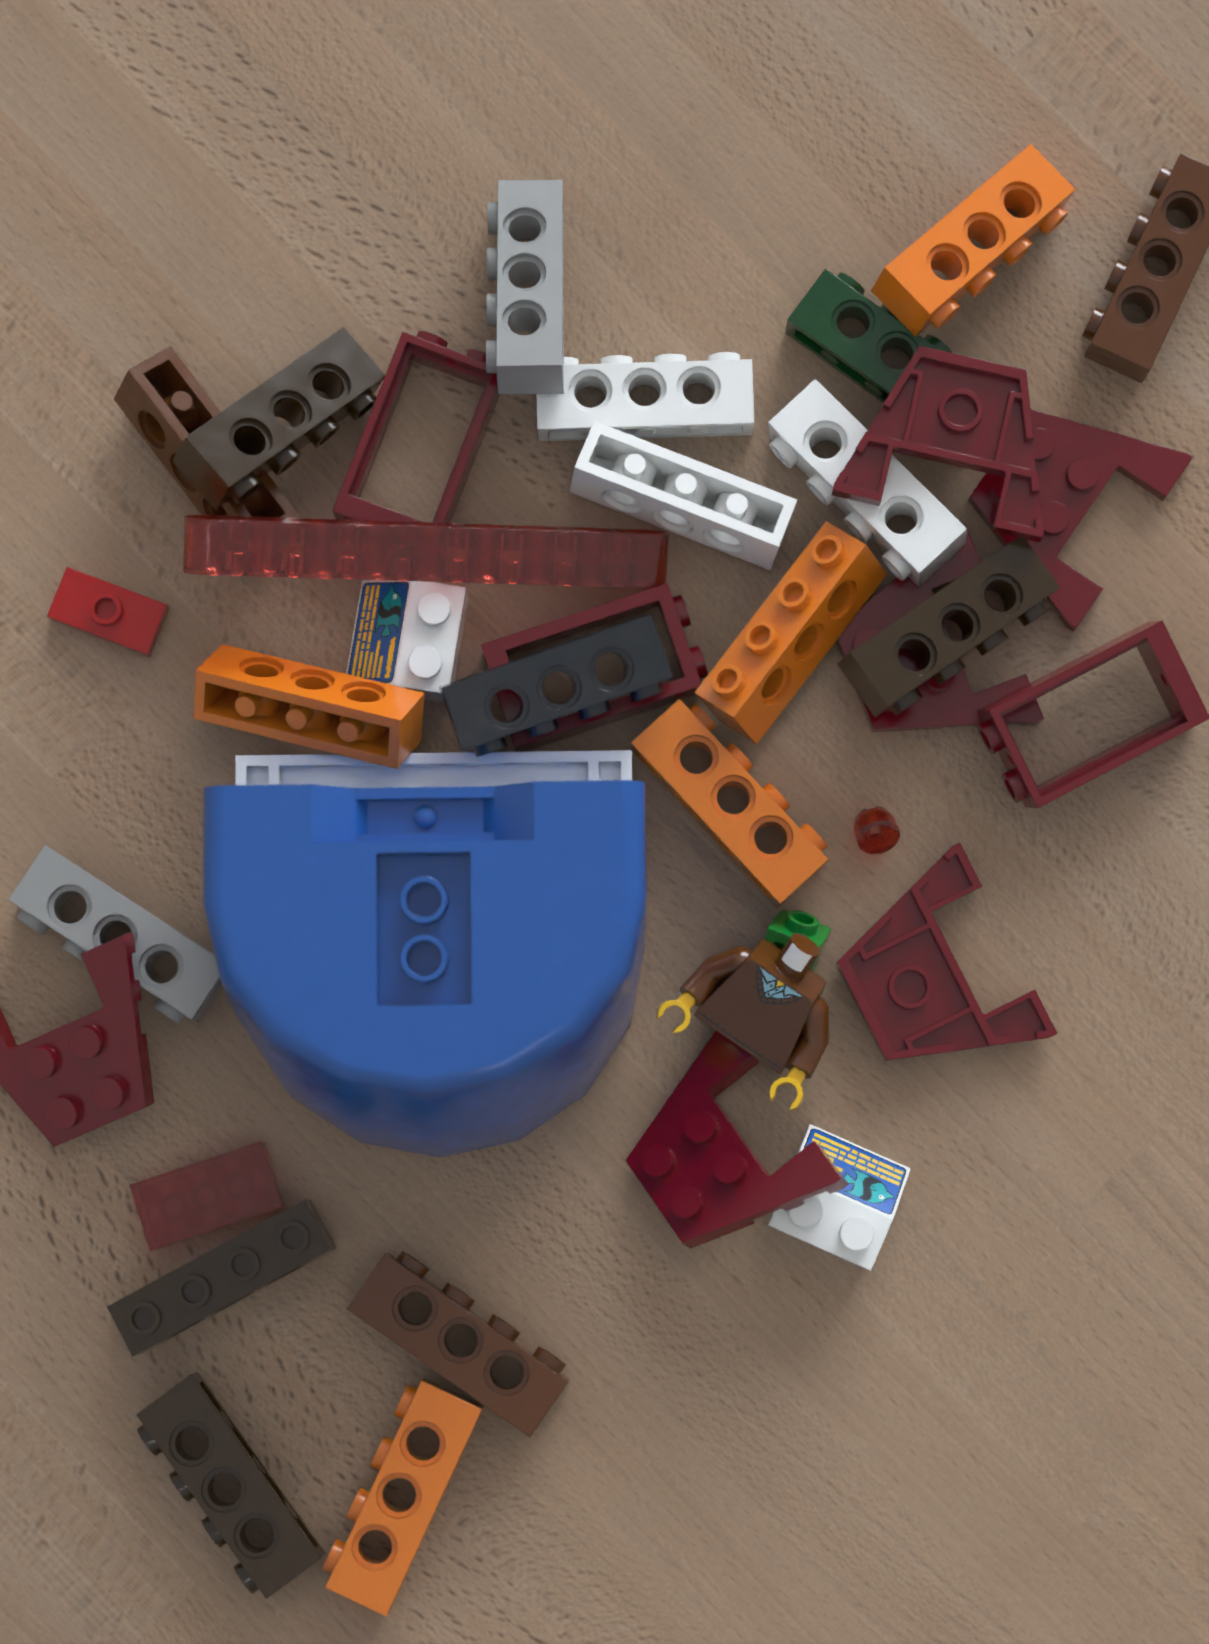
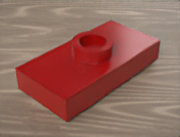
[47,567,169,657]

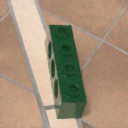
[785,268,952,403]

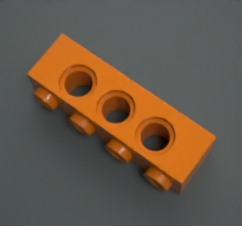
[871,144,1076,337]
[694,521,887,745]
[193,644,425,769]
[631,699,828,908]
[322,1378,484,1616]

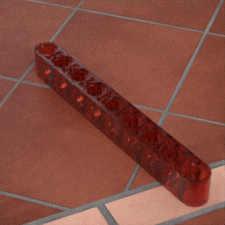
[183,515,669,588]

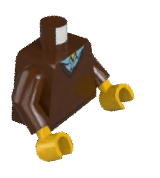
[656,934,829,1111]

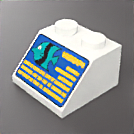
[346,579,469,703]
[766,1124,910,1271]

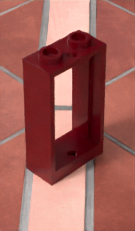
[332,331,500,559]
[481,583,708,752]
[977,620,1209,808]

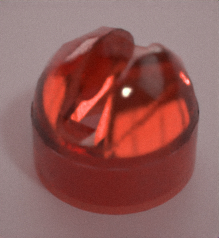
[853,806,900,854]

